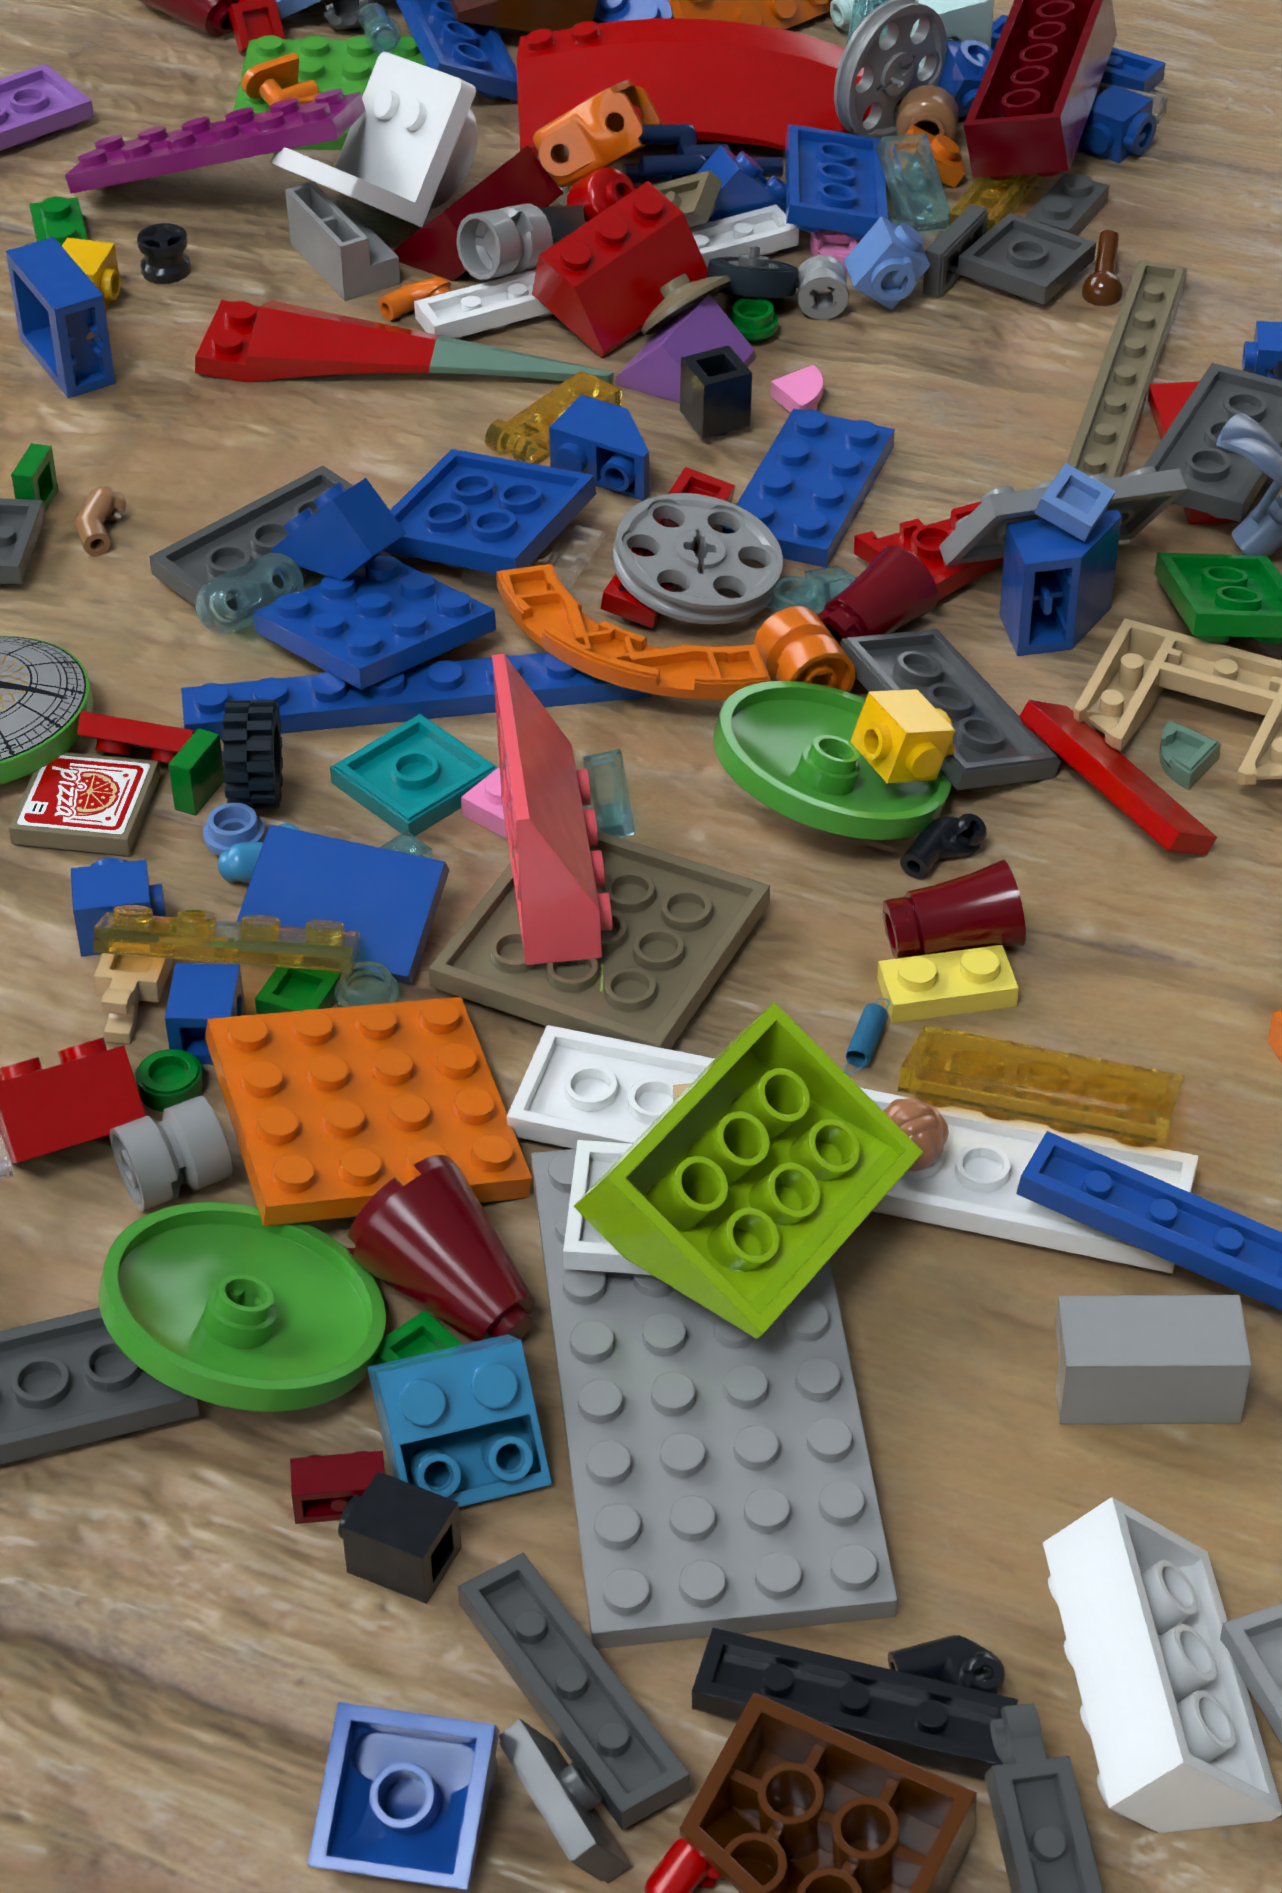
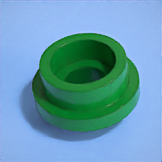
[728,297,778,343]

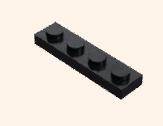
[692,1627,1018,1779]

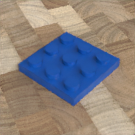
[385,449,596,576]
[253,555,496,690]

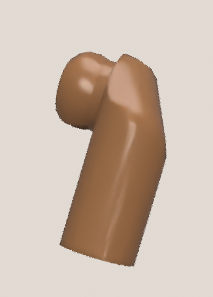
[74,486,126,556]

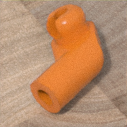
[378,276,452,321]

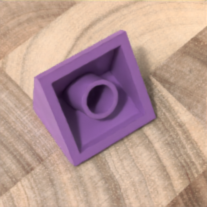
[616,294,755,403]

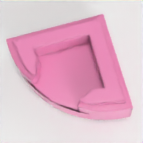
[810,231,859,273]
[771,365,823,413]

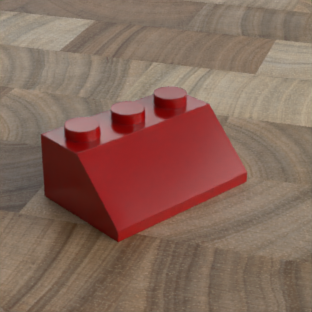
[532,181,707,358]

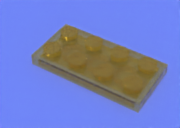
[897,1025,1185,1147]

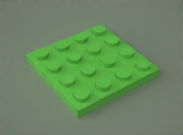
[233,35,427,150]

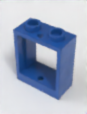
[6,237,116,399]

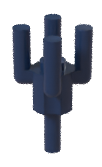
[621,124,784,183]

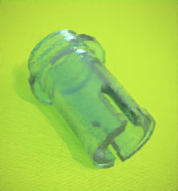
[358,3,401,53]

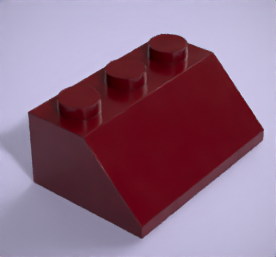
[393,145,563,281]

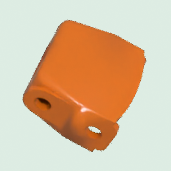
[533,79,661,188]

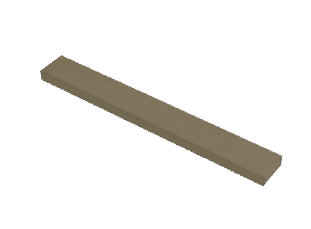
[1066,260,1187,478]

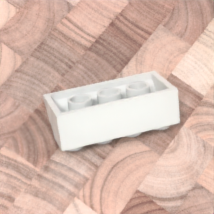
[1043,1497,1282,1833]

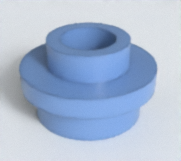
[203,803,265,856]

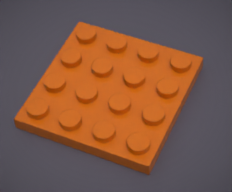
[205,997,533,1226]

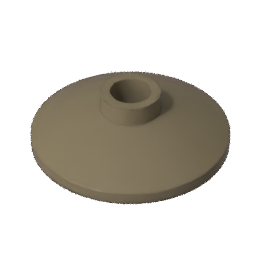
[641,273,732,335]

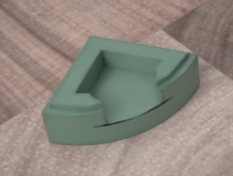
[1159,721,1221,790]

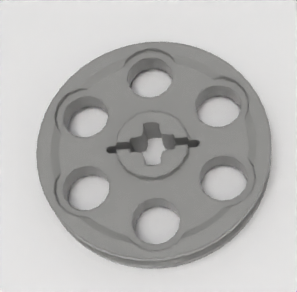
[834,0,947,143]
[612,493,783,624]

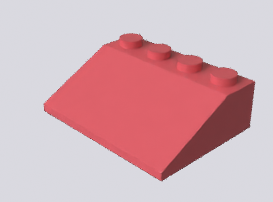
[492,654,612,965]

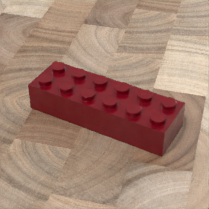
[963,0,1117,181]

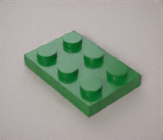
[1154,552,1282,645]

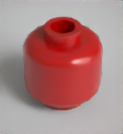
[567,167,636,221]

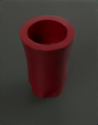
[817,545,938,645]
[882,860,1026,959]

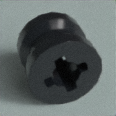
[137,223,191,284]

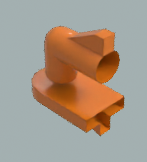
[241,52,320,106]

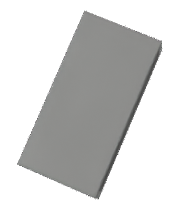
[285,182,401,301]
[1055,1295,1251,1424]

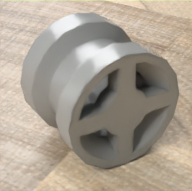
[797,255,848,320]

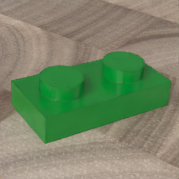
[29,197,88,246]

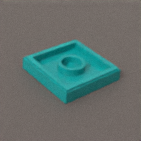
[330,714,498,840]

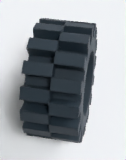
[222,700,283,809]

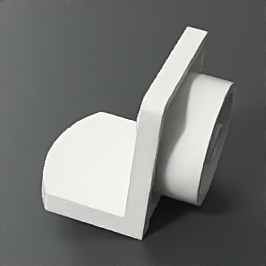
[270,52,477,227]

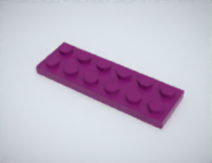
[65,89,366,194]

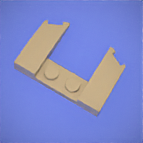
[1073,618,1282,785]

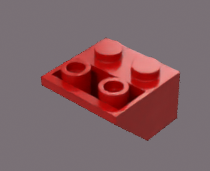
[0,1037,146,1163]

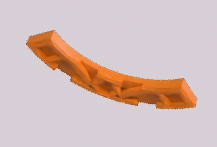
[496,564,771,700]

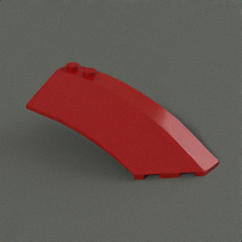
[516,18,902,155]

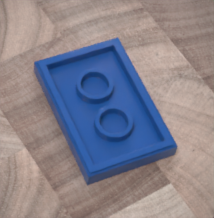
[231,824,450,985]

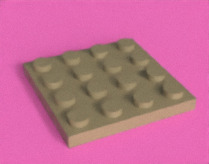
[429,831,770,1049]

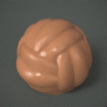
[883,1098,949,1171]

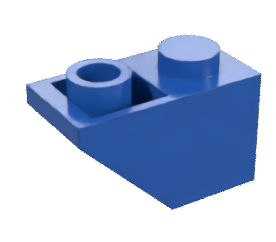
[696,145,786,222]
[549,395,649,501]
[271,478,406,581]

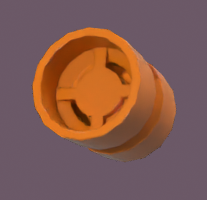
[753,606,856,692]

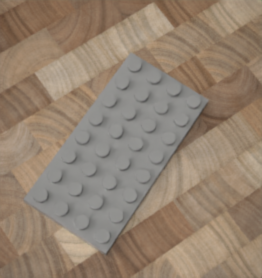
[531,1143,897,1649]

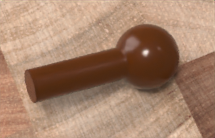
[1082,230,1123,306]

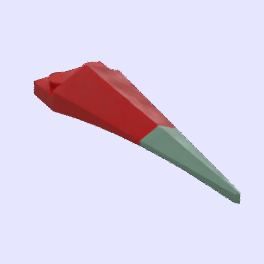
[195,300,614,386]

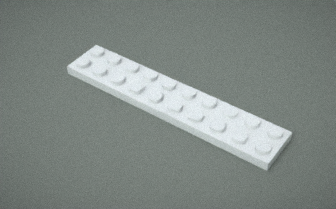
[507,1025,1199,1274]

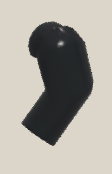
[900,813,987,879]
[888,1635,1005,1694]

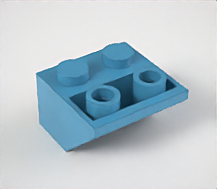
[367,1334,552,1507]

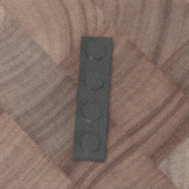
[458,1552,690,1830]

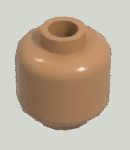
[896,85,959,141]

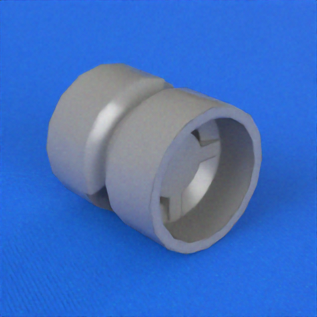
[456,203,553,280]
[110,1095,233,1211]

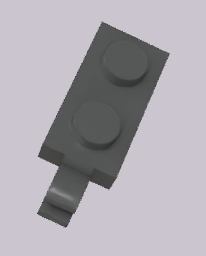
[984,1703,1103,1893]

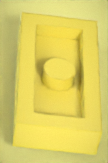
[877,945,1019,1023]

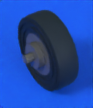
[707,246,798,299]

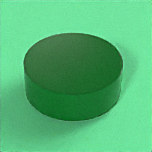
[136,1049,204,1112]

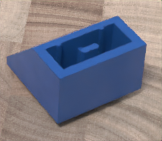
[999,510,1121,656]

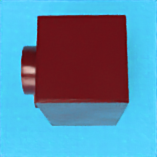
[290,1450,385,1524]

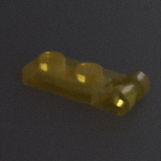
[485,371,621,465]

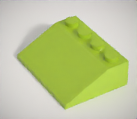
[573,1002,923,1339]

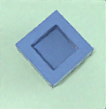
[1034,463,1116,542]

